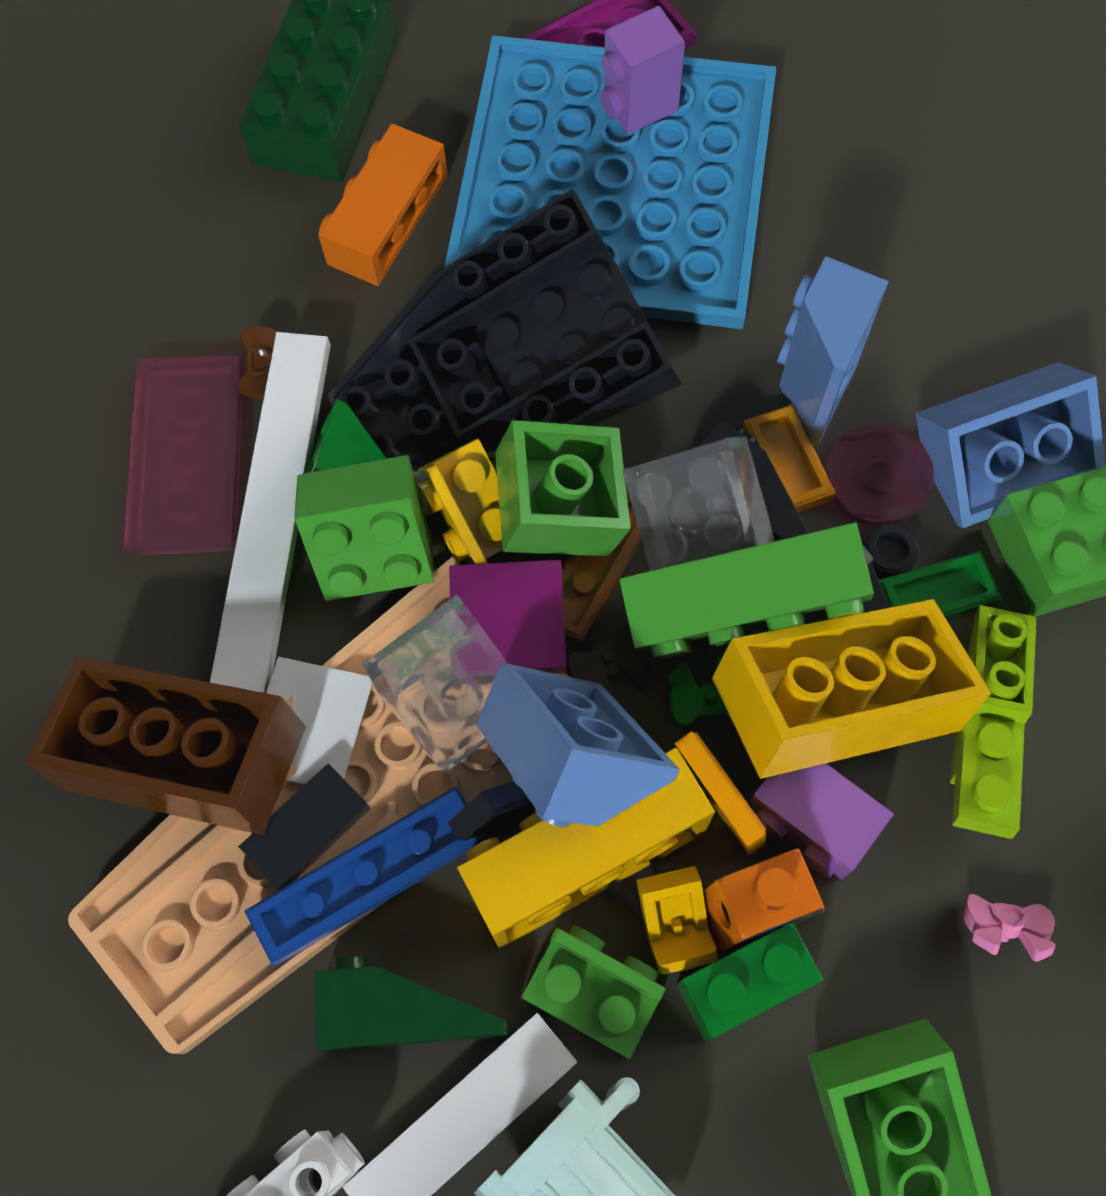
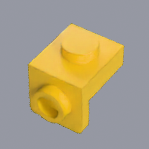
[636,866,718,975]

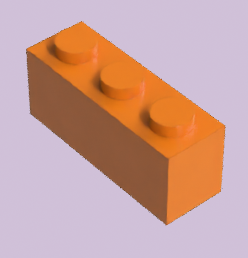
[318,123,448,287]

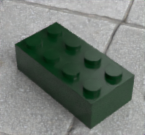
[239,0,399,183]

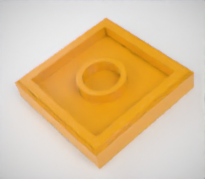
[674,731,766,856]

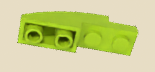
[949,605,1037,839]

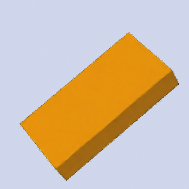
[742,404,836,513]

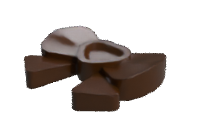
[238,326,277,399]

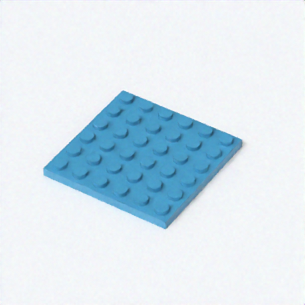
[444,35,776,329]

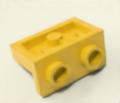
[417,439,503,565]

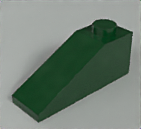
[314,957,509,1052]

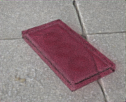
[123,355,243,556]

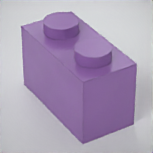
[600,6,685,135]
[748,763,894,880]

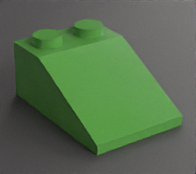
[807,1018,992,1196]

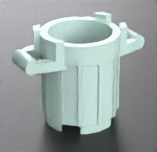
[474,1077,675,1196]

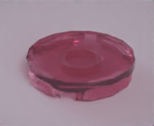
[824,424,934,527]

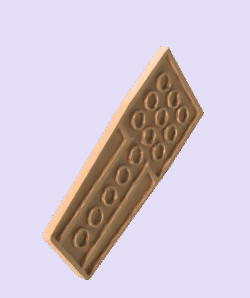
[68,556,569,1054]

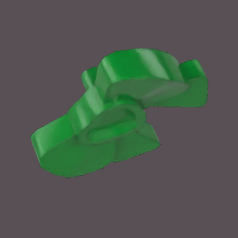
[668,657,731,730]

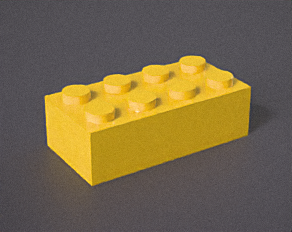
[712,599,991,779]
[457,747,715,950]

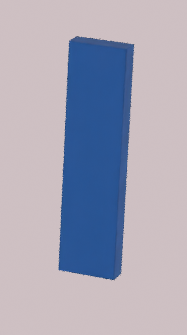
[244,786,487,967]

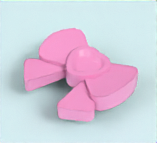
[963,894,1056,962]

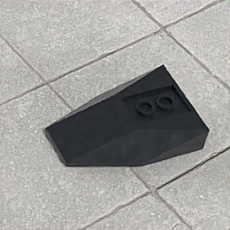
[327,189,683,471]

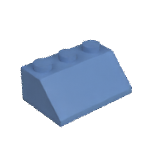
[777,256,889,451]
[915,362,1105,528]
[476,662,680,827]

